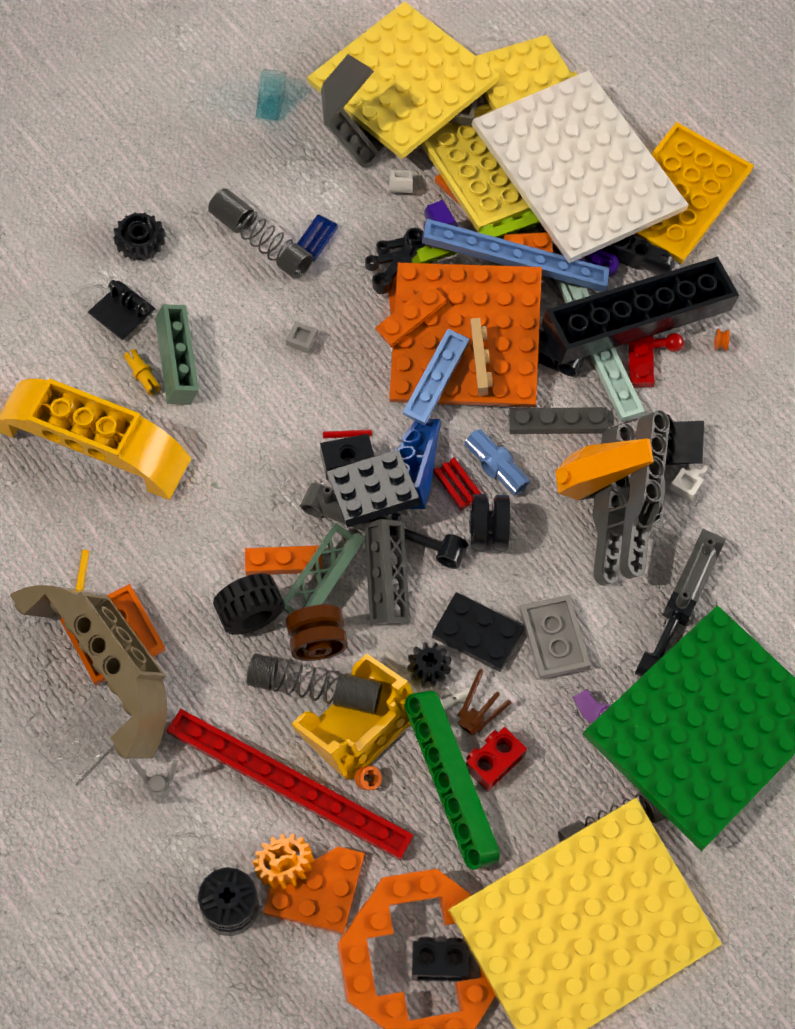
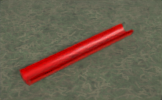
[323,429,372,438]

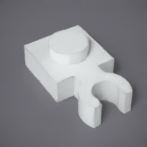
[669,464,708,501]

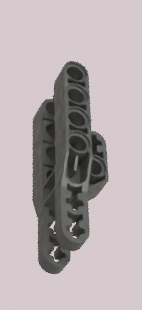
[592,410,670,586]

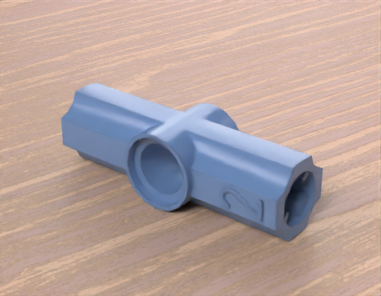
[464,429,530,496]

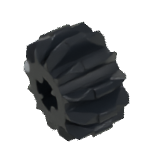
[407,642,451,687]

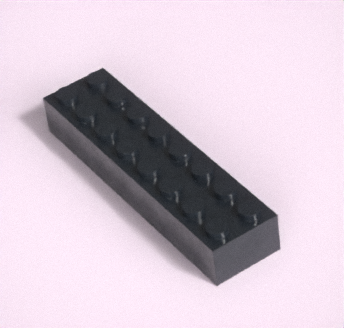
[541,257,739,364]

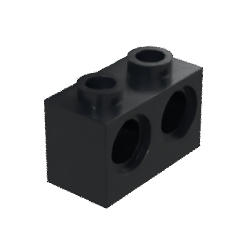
[411,937,469,982]

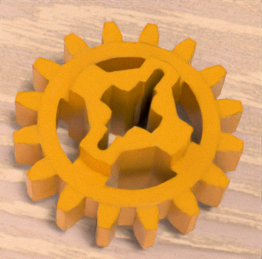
[253,833,314,889]

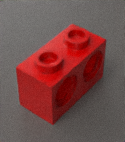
[466,726,527,792]

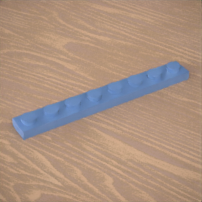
[422,219,609,292]

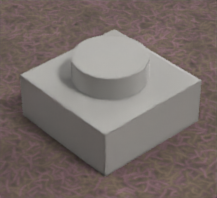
[286,321,318,353]

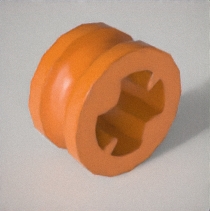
[714,329,730,351]
[355,766,382,790]

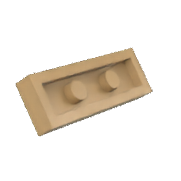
[470,318,493,396]

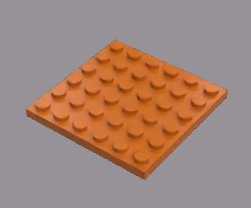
[389,263,542,407]

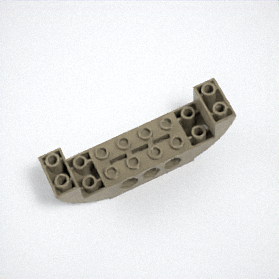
[10,585,167,759]

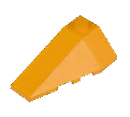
[555,438,654,500]

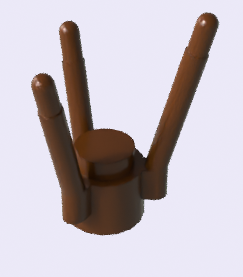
[457,669,511,736]

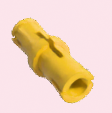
[123,349,161,395]

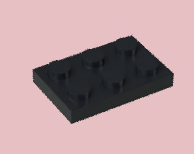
[432,592,525,672]

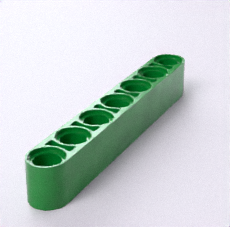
[405,690,500,870]

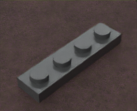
[508,407,608,434]

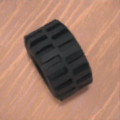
[213,573,285,635]

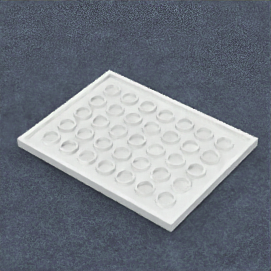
[472,71,688,263]

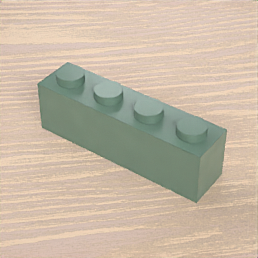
[155,304,199,405]

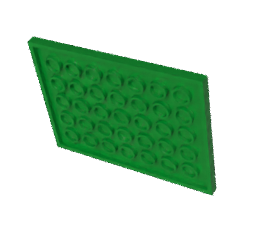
[582,605,795,852]

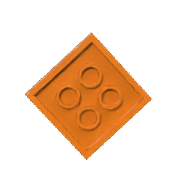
[60,584,166,687]

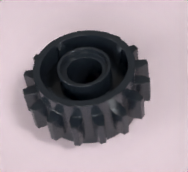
[113,212,166,261]

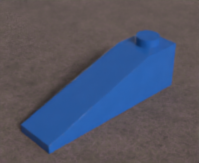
[392,419,441,509]

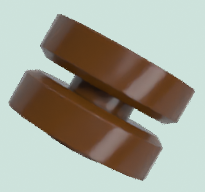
[286,605,348,661]

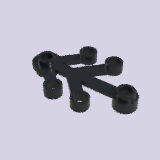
[365,228,432,294]

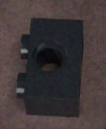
[320,434,374,480]

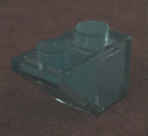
[256,69,287,121]

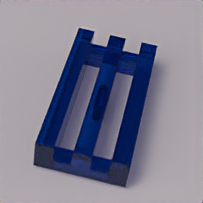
[297,214,338,262]

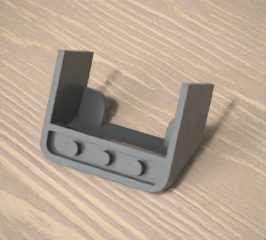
[321,54,387,168]

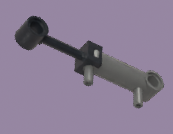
[300,483,468,569]
[635,528,726,677]

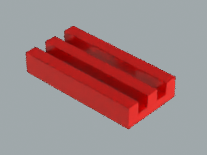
[433,457,481,510]

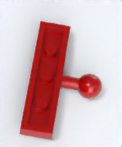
[628,333,684,388]

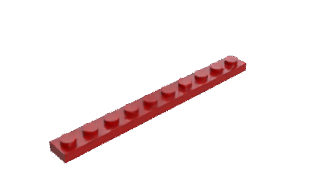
[166,708,414,861]

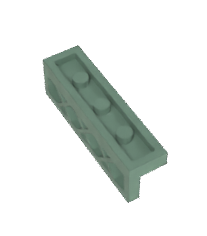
[283,523,366,614]

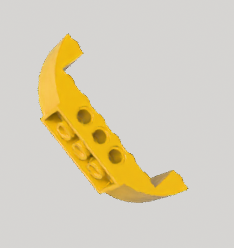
[0,378,191,500]

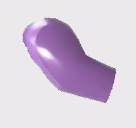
[572,689,611,723]

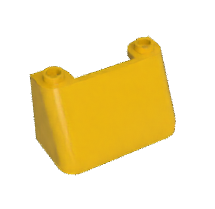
[291,653,414,780]

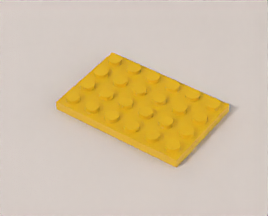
[633,122,755,264]

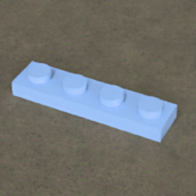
[403,329,470,425]

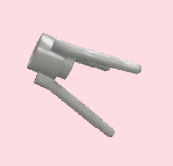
[129,758,178,804]

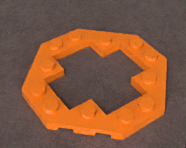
[337,869,496,1029]

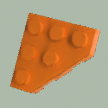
[263,846,365,935]

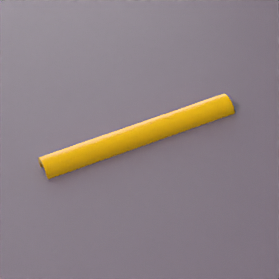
[76,549,90,590]

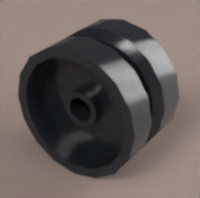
[469,494,510,550]

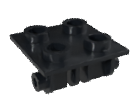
[88,280,156,340]
[665,414,704,465]

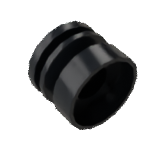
[198,867,259,936]

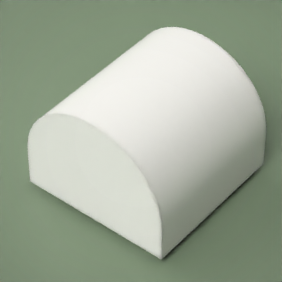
[389,170,413,193]

